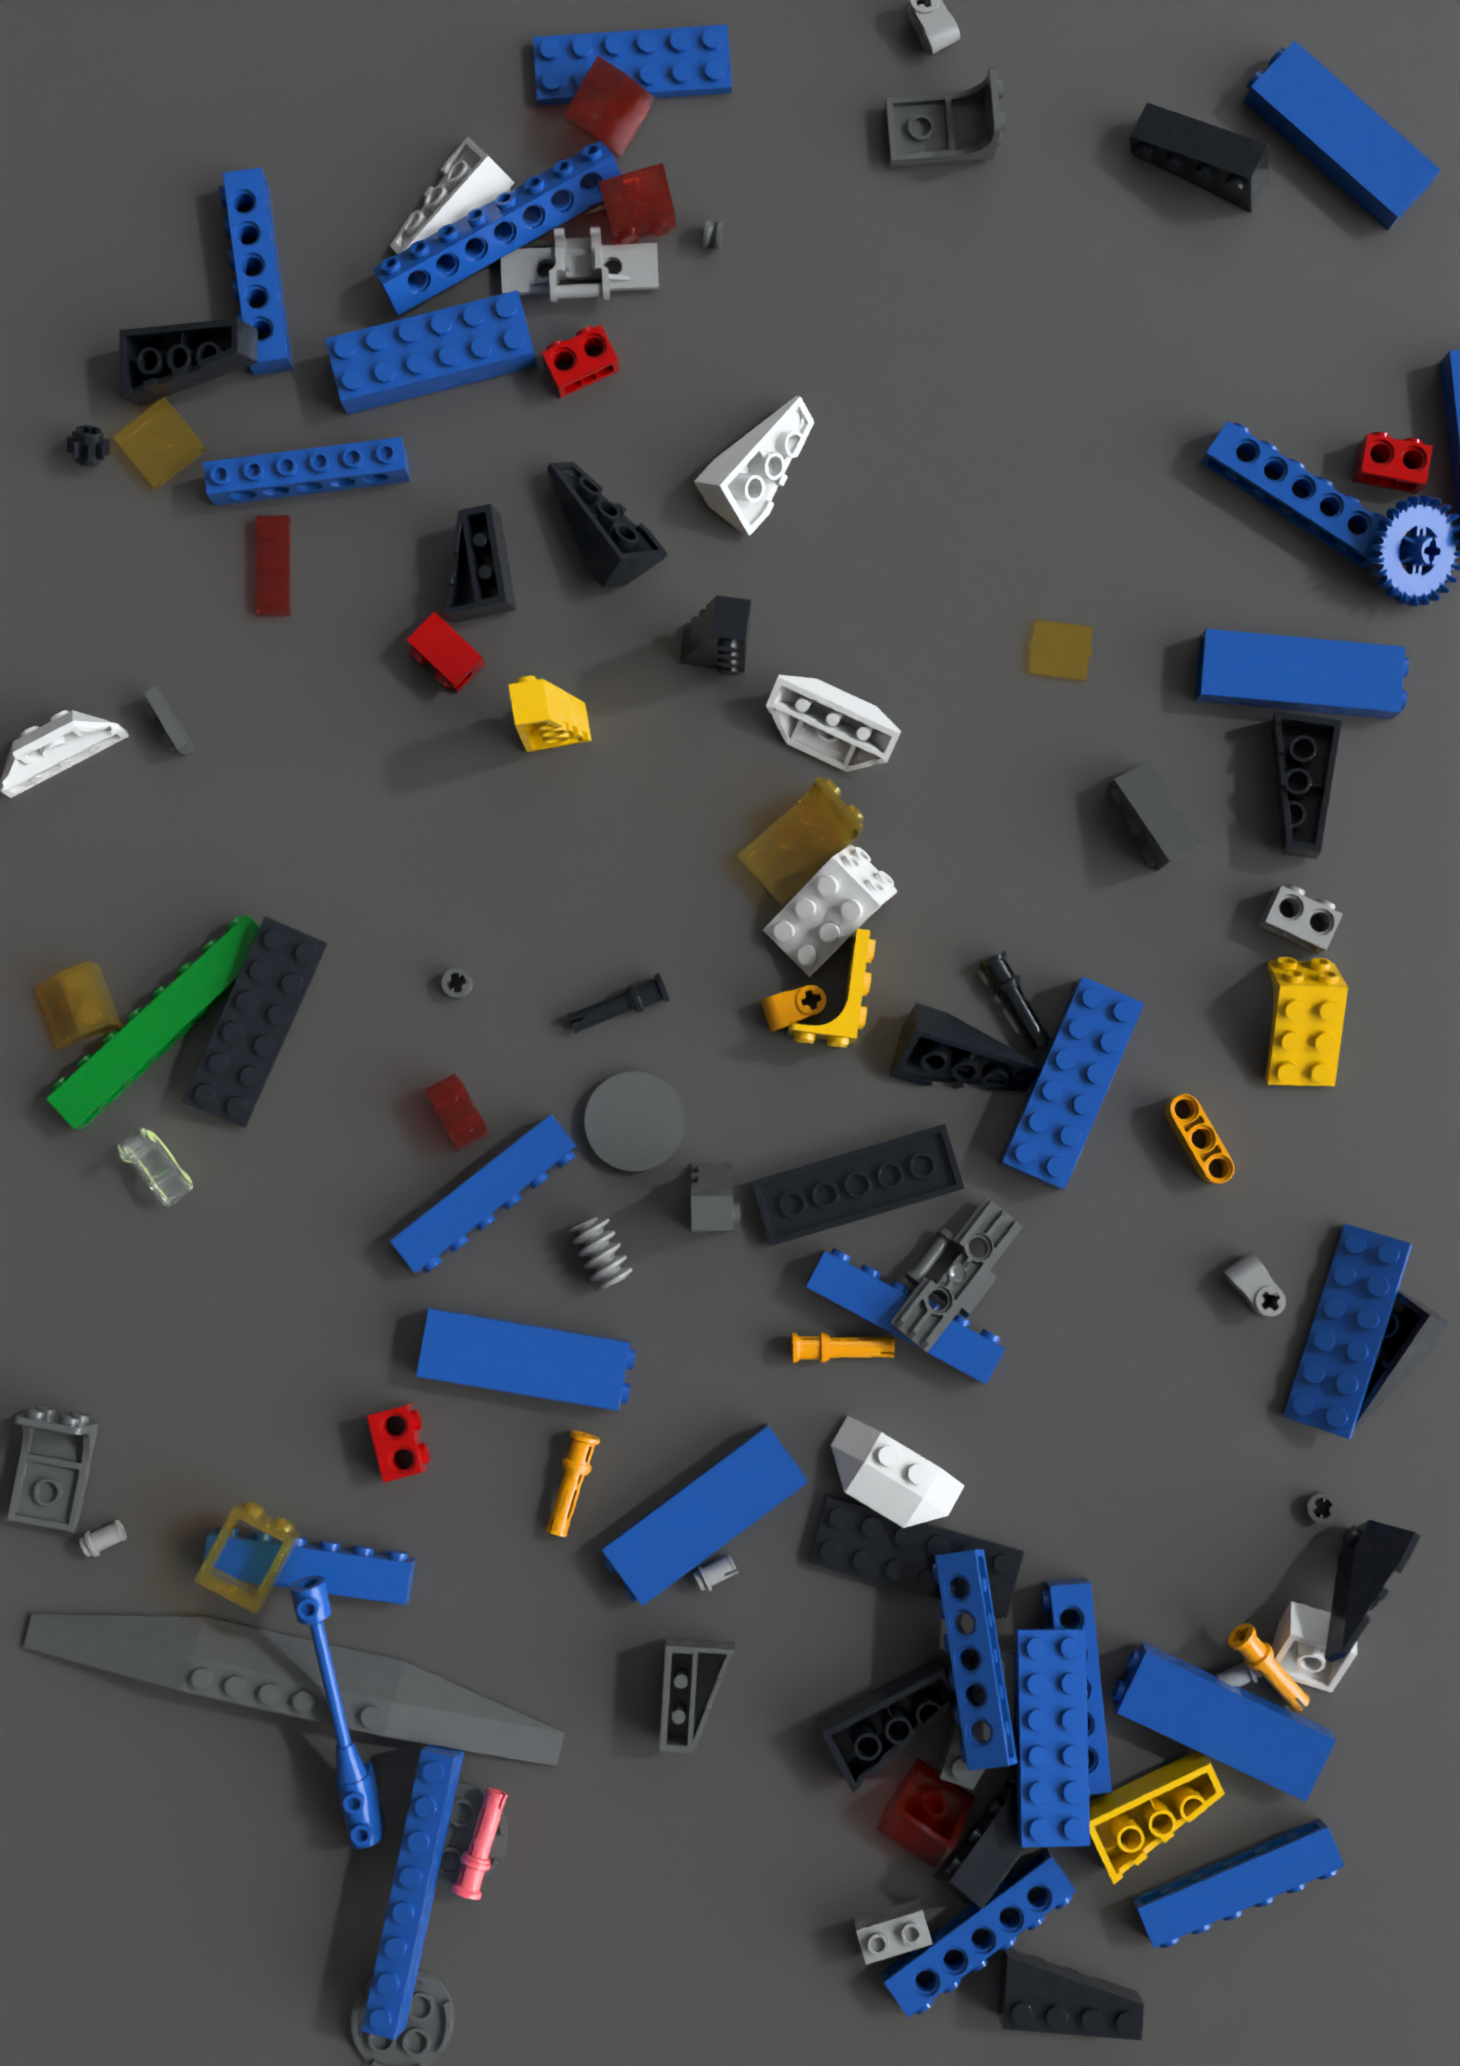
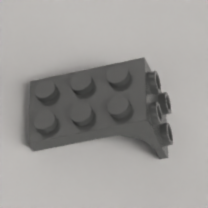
[885,67,1006,166]
[7,1406,99,1532]

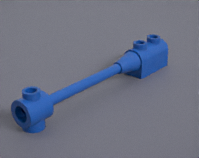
[289,1576,386,1849]

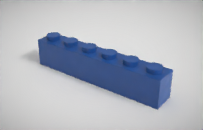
[390,1115,578,1274]
[805,1248,1006,1385]
[201,1526,416,1605]
[1132,1818,1345,1948]

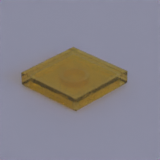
[113,397,207,490]

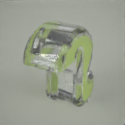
[117,1127,193,1206]

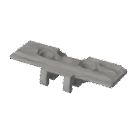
[500,227,659,303]

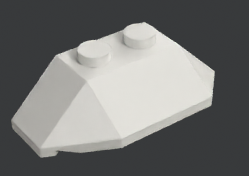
[766,675,901,772]
[0,710,129,798]
[830,1416,964,1528]

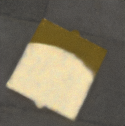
[1028,619,1093,682]

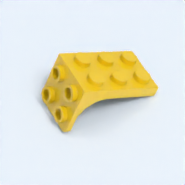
[787,928,876,1048]
[1265,957,1348,1086]

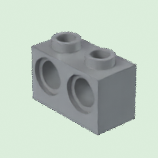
[1258,884,1343,954]
[854,1899,933,1965]

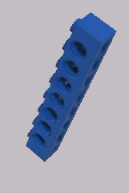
[372,140,626,316]

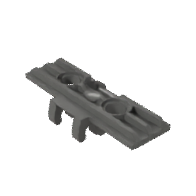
[889,1197,1023,1353]

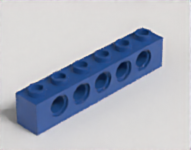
[219,167,293,375]
[1200,420,1387,570]
[203,437,411,506]
[933,1549,1018,1771]
[1041,1577,1112,1795]
[881,1848,1076,2018]

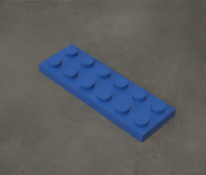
[533,24,732,106]
[1283,1224,1413,1440]
[1015,1628,1090,1848]

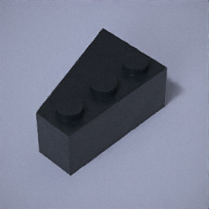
[442,504,516,623]

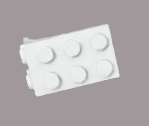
[763,845,897,977]

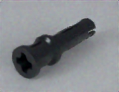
[980,950,1051,1050]
[567,973,670,1034]

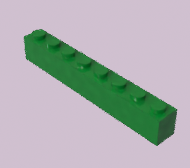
[46,915,260,1130]

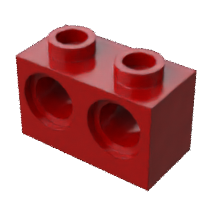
[541,325,620,398]
[1352,432,1433,494]
[367,1403,430,1483]

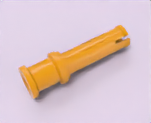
[791,1332,895,1363]
[546,1430,600,1537]
[1227,1623,1309,1712]

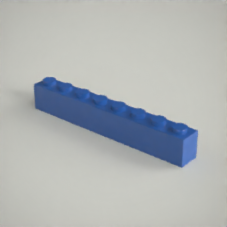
[361,1745,465,2040]

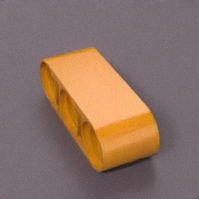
[1164,1094,1234,1184]

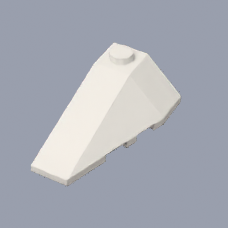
[390,137,515,254]
[694,396,814,536]

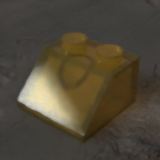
[34,960,122,1051]

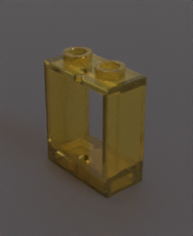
[194,1501,301,1614]

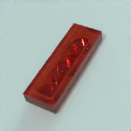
[256,515,291,616]

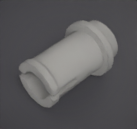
[79,1519,127,1557]
[693,1553,739,1591]
[1216,1657,1262,1687]

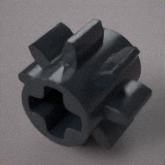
[67,425,110,466]

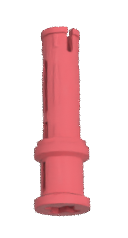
[451,1787,508,1900]

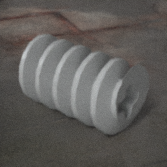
[568,1217,633,1292]

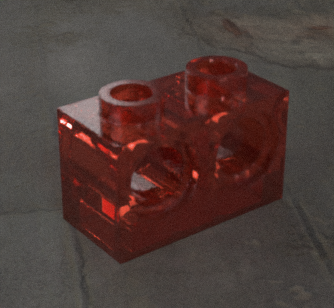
[425,1073,491,1150]

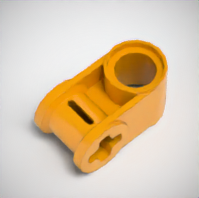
[760,985,826,1032]

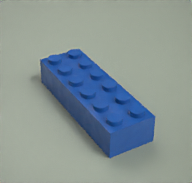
[325,290,537,415]
[998,976,1145,1190]

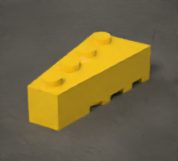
[508,676,592,752]
[1089,1751,1225,1884]

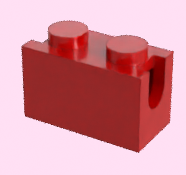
[407,612,485,692]

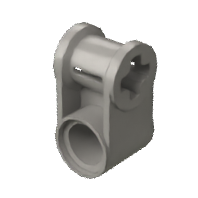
[907,0,960,56]
[1223,1252,1286,1317]

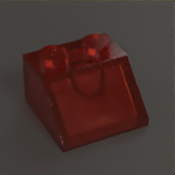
[564,56,655,157]
[599,163,676,245]
[877,1758,975,1868]

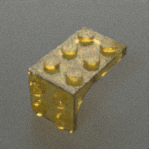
[737,776,864,907]

